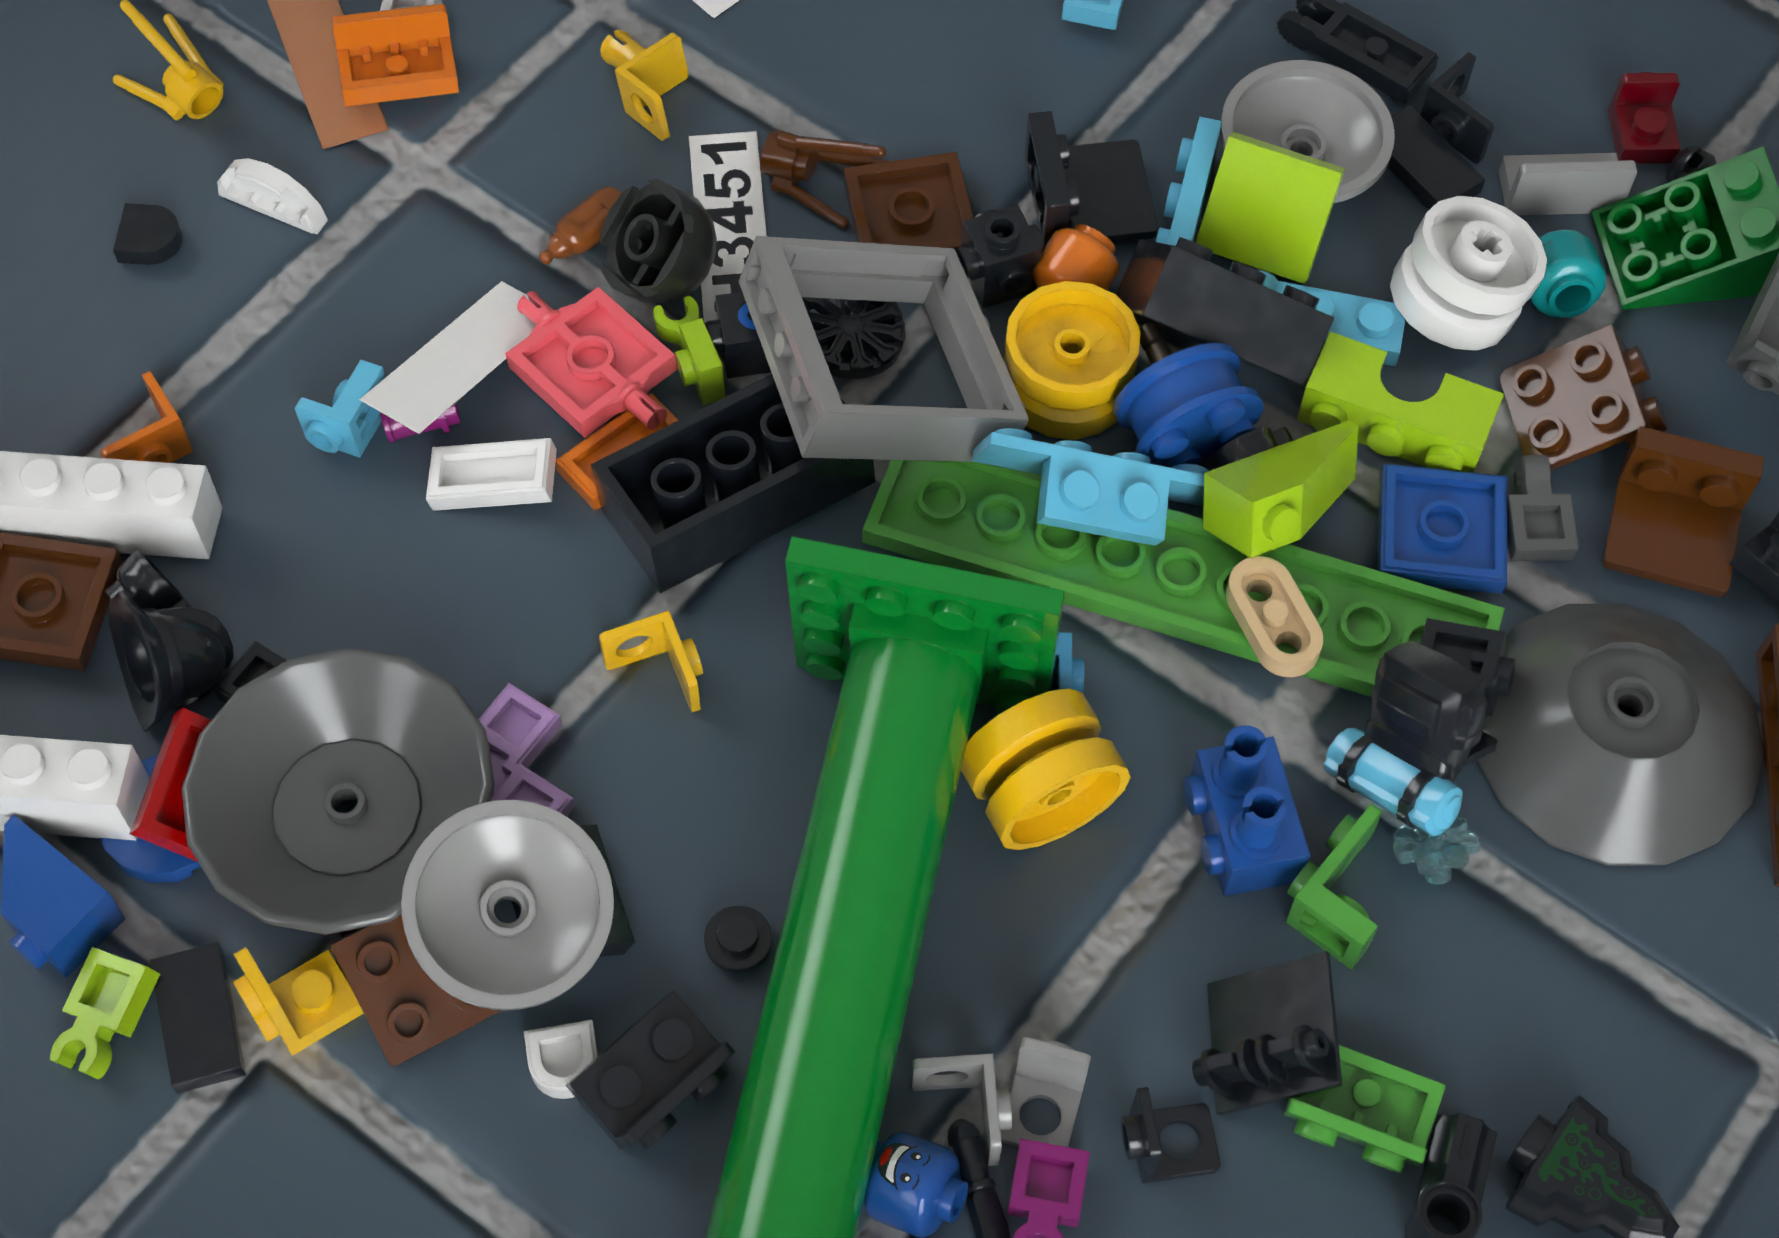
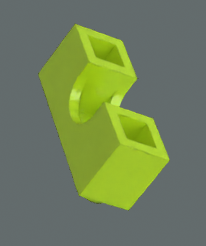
[1297,331,1504,473]

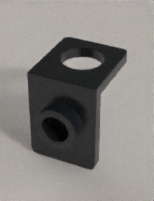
[1421,52,1494,164]
[1121,1087,1221,1183]

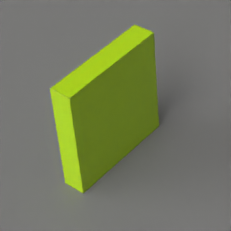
[1195,132,1346,284]

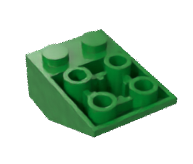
[1592,146,1779,310]

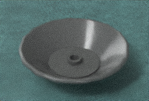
[1476,603,1765,866]
[182,647,495,935]

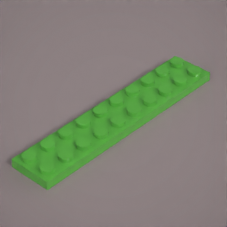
[862,460,1505,697]

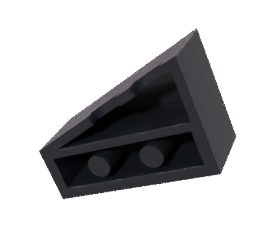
[1116,237,1334,386]

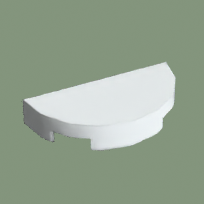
[217,158,328,235]

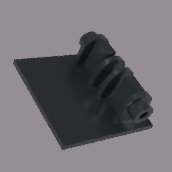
[1192,951,1343,1115]

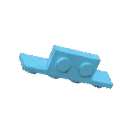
[972,428,1208,546]

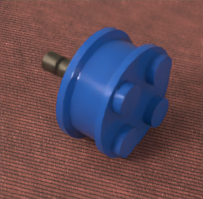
[1113,322,1263,468]

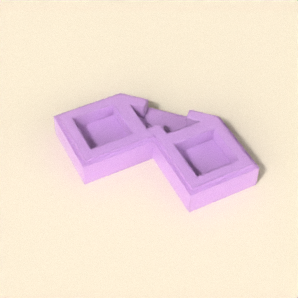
[478,683,575,817]

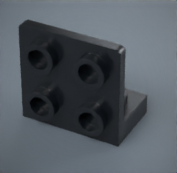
[1025,111,1158,246]

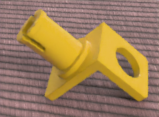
[600,30,689,141]

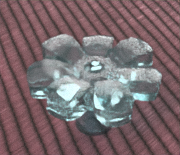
[1393,816,1479,885]

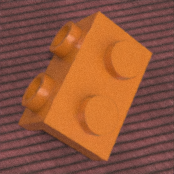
[332,4,459,107]

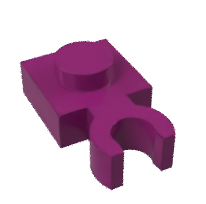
[1007,1138,1090,1238]

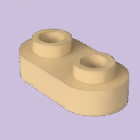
[1226,556,1323,677]

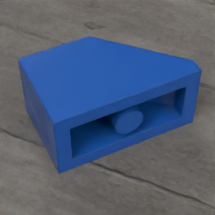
[0,815,126,978]

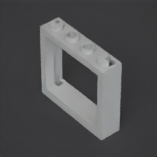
[739,236,1029,462]

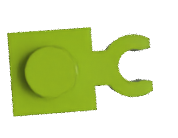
[50,947,160,1080]

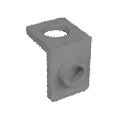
[1000,1037,1091,1147]
[911,1054,1012,1166]

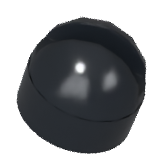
[1666,146,1717,183]

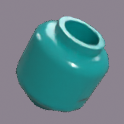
[1530,229,1606,318]

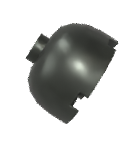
[600,179,717,303]

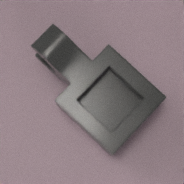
[1507,455,1579,561]

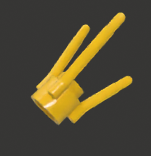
[113,0,224,121]

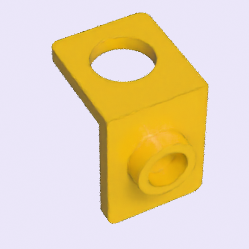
[599,610,703,713]

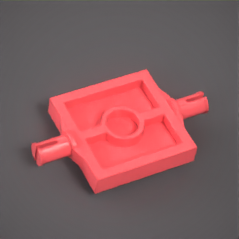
[505,287,678,438]

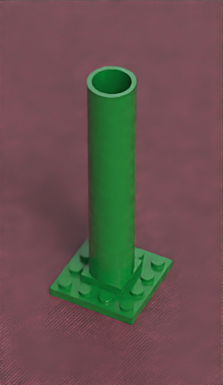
[705,536,1065,1238]

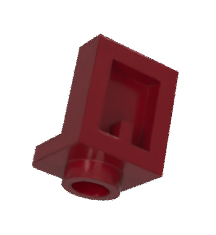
[1608,72,1681,164]

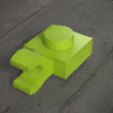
[653,296,725,406]

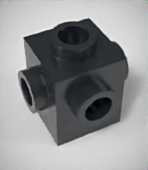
[955,204,1045,309]

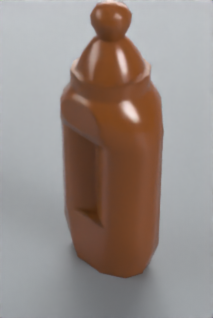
[539,186,622,265]

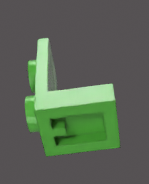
[1286,803,1383,970]

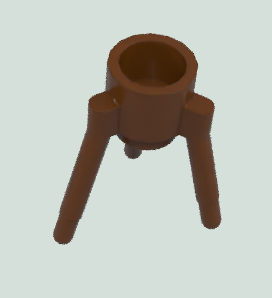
[760,130,890,229]

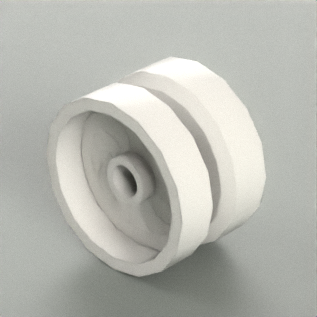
[1390,196,1547,351]

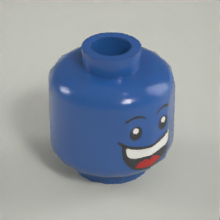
[864,1132,968,1238]

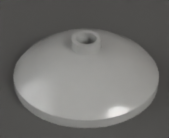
[1220,60,1395,203]
[401,800,614,1010]

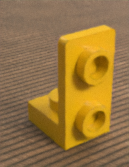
[233,947,364,1056]

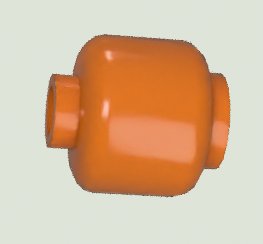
[1032,224,1120,291]

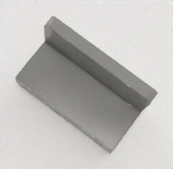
[1498,153,1637,216]

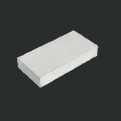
[426,438,557,511]

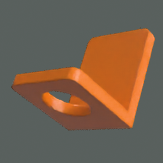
[100,371,193,463]

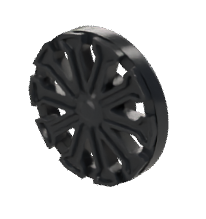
[803,297,906,379]

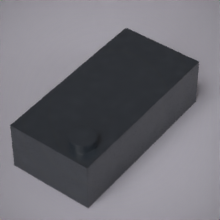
[591,374,876,594]

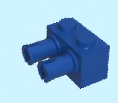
[1184,725,1310,896]

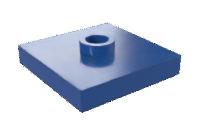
[1377,464,1507,594]

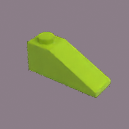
[1203,420,1359,558]

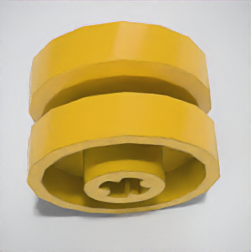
[1004,281,1141,440]
[961,688,1131,850]

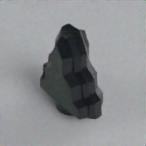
[1506,1095,1680,1238]

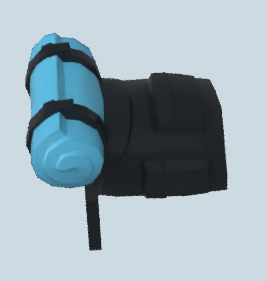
[1323,641,1497,836]

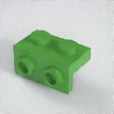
[1283,1045,1446,1173]

